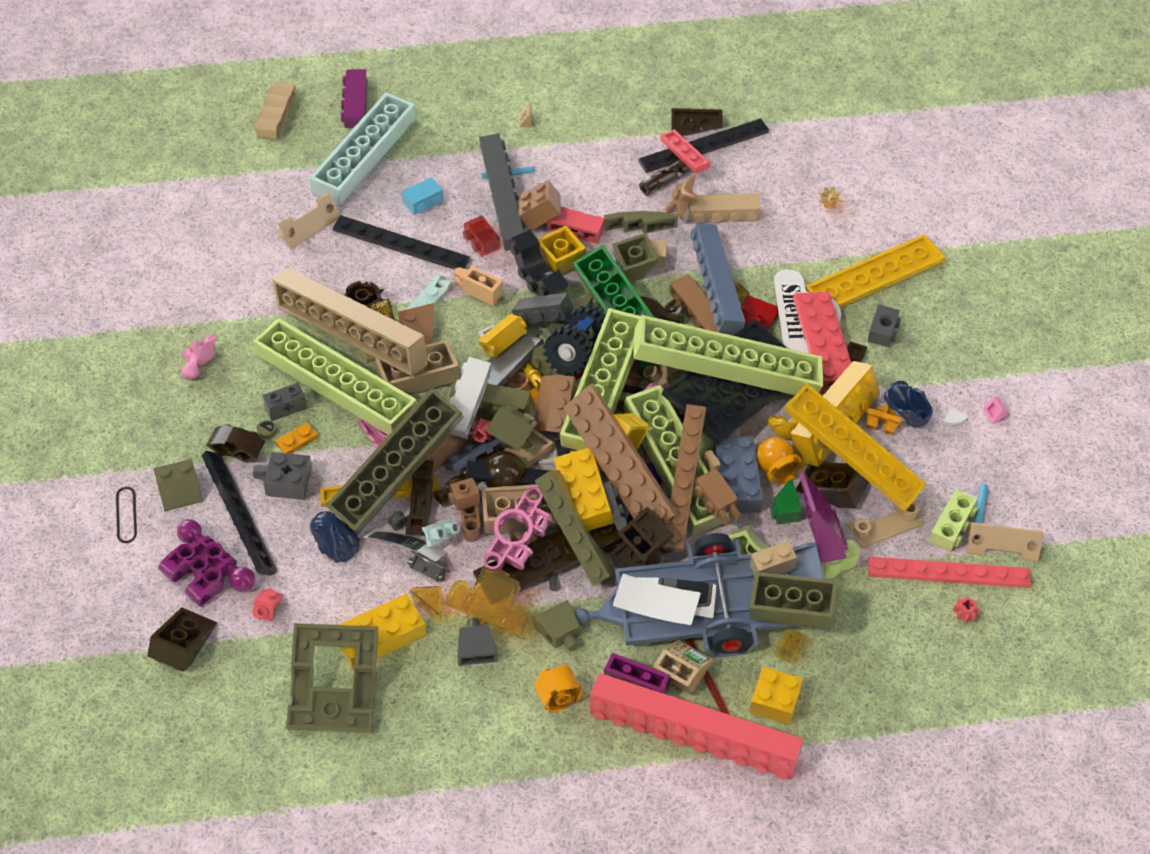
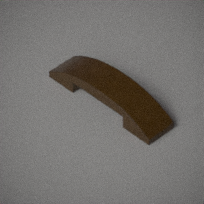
[405,460,434,536]

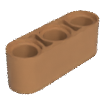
[460,505,481,542]

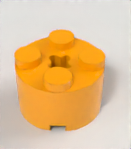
[534,664,583,713]

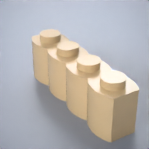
[254,81,296,140]

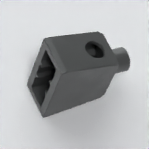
[457,618,498,666]

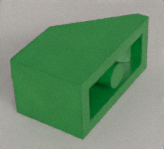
[770,479,802,525]

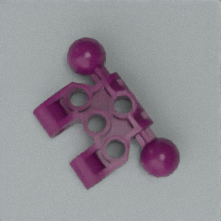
[158,519,255,607]

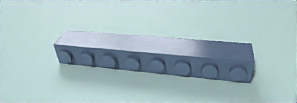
[690,222,745,335]

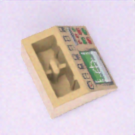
[653,640,713,695]

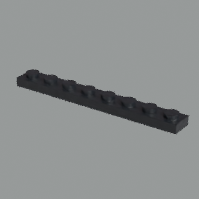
[639,118,769,173]
[333,215,470,270]
[201,451,278,576]

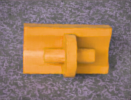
[866,403,902,435]

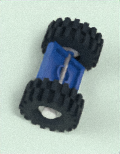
[543,304,606,376]

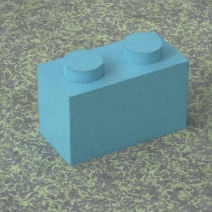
[402,177,444,215]

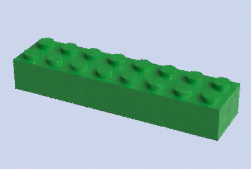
[572,245,656,370]

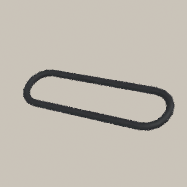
[116,487,137,543]

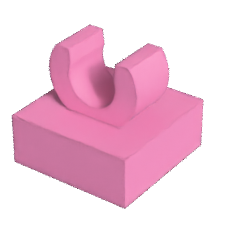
[983,396,1009,423]

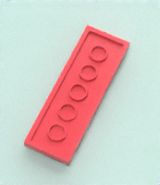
[793,292,851,386]

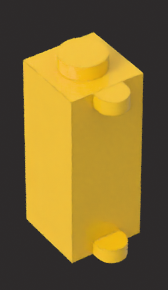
[477,314,528,358]

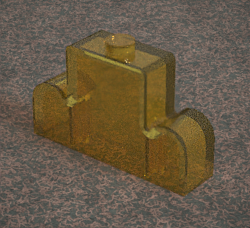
[444,567,528,638]

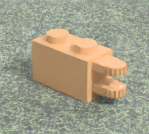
[454,266,503,306]

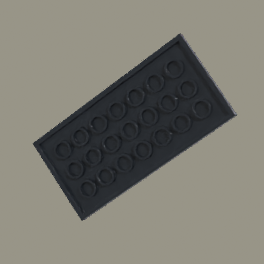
[661,320,787,446]

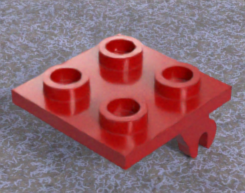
[741,295,779,330]

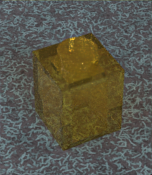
[775,628,806,665]

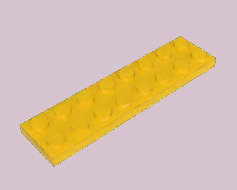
[805,234,945,308]
[784,383,927,512]

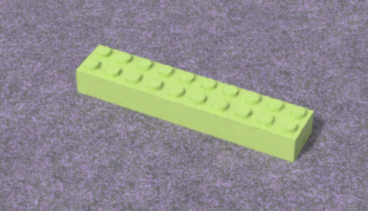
[633,315,823,395]
[253,318,417,435]

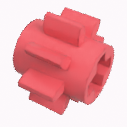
[469,418,493,444]
[953,596,980,623]

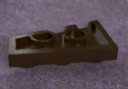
[671,108,723,137]

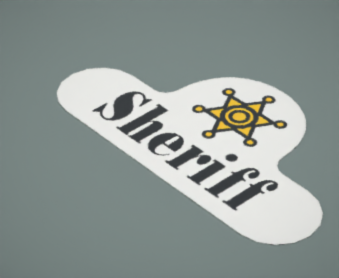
[774,269,841,353]

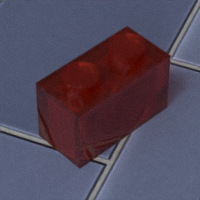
[463,215,500,257]

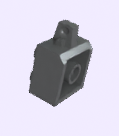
[253,452,312,500]

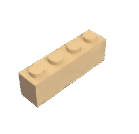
[688,193,761,223]

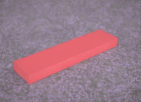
[660,129,711,174]

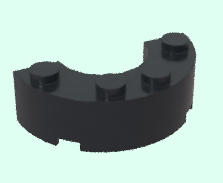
[510,229,569,296]

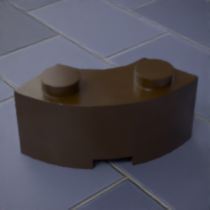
[206,424,266,463]

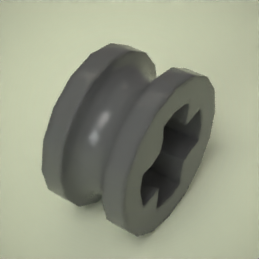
[388,511,407,531]

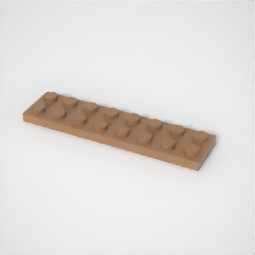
[563,384,677,525]

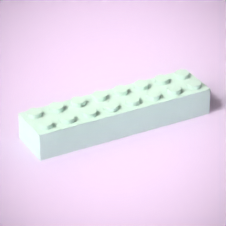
[309,92,416,205]

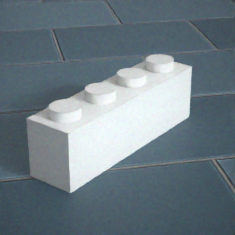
[449,357,493,439]

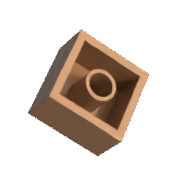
[519,180,561,231]

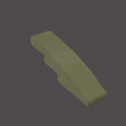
[604,211,678,234]

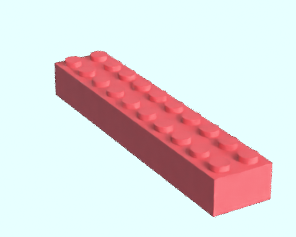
[590,673,803,780]

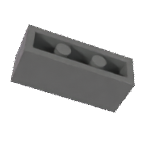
[512,293,574,325]

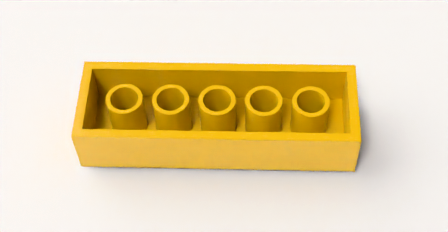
[790,361,880,467]

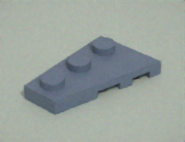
[443,436,506,472]

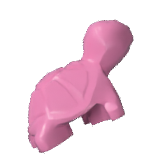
[181,333,217,380]

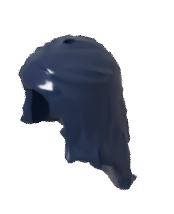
[884,381,933,428]
[309,511,360,563]

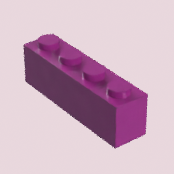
[341,69,367,128]

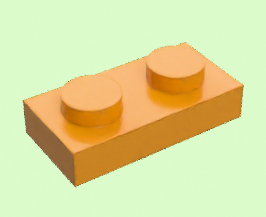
[275,422,318,454]

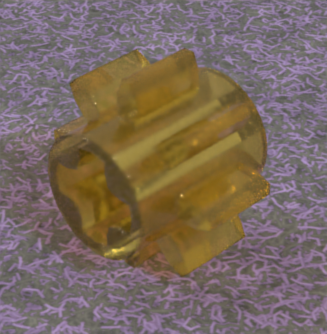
[819,187,841,208]

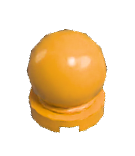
[756,436,804,486]

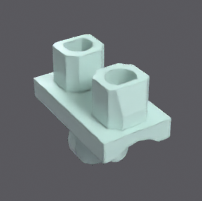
[422,517,460,547]

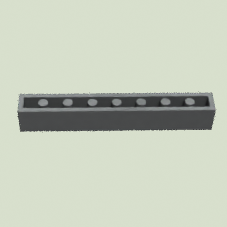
[479,133,527,251]

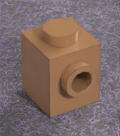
[448,477,480,511]

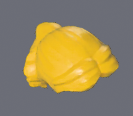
[767,414,799,439]

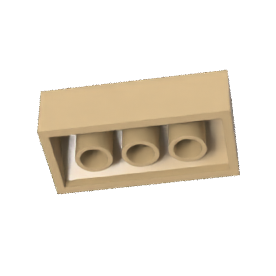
[482,484,561,534]

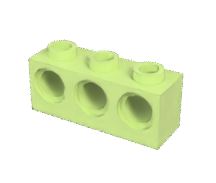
[929,489,978,552]

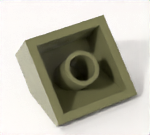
[612,233,659,282]
[485,402,538,451]
[153,459,203,512]

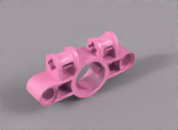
[484,486,554,575]

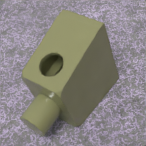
[534,600,580,651]

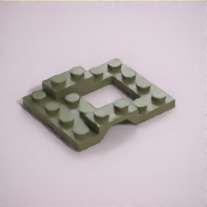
[286,623,379,733]

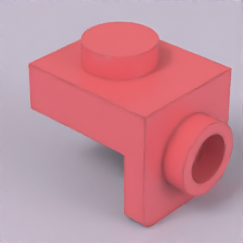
[253,589,283,622]

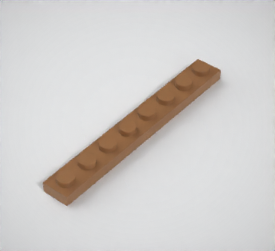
[663,404,706,552]

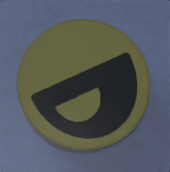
[257,420,276,439]

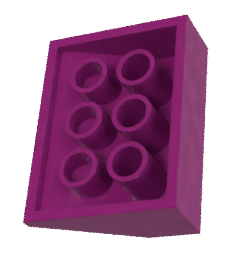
[799,472,848,563]

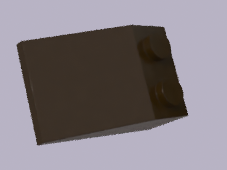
[796,462,869,508]
[147,607,218,672]

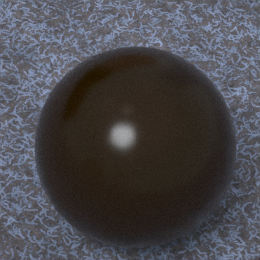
[484,451,526,488]

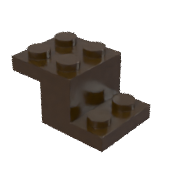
[609,506,674,568]

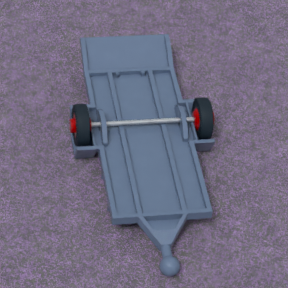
[574,533,824,658]

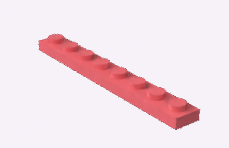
[868,556,1031,588]

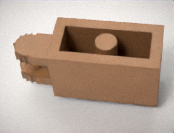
[694,468,741,526]

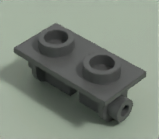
[407,550,450,582]

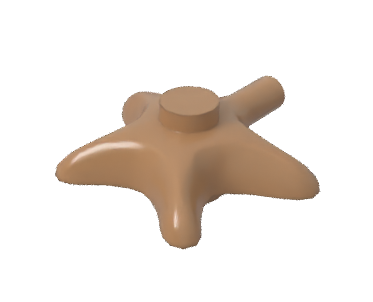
[665,175,698,220]

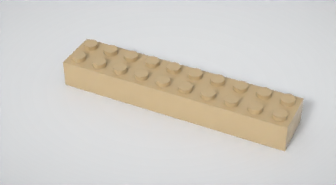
[272,267,428,376]

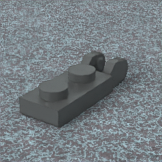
[603,481,627,533]

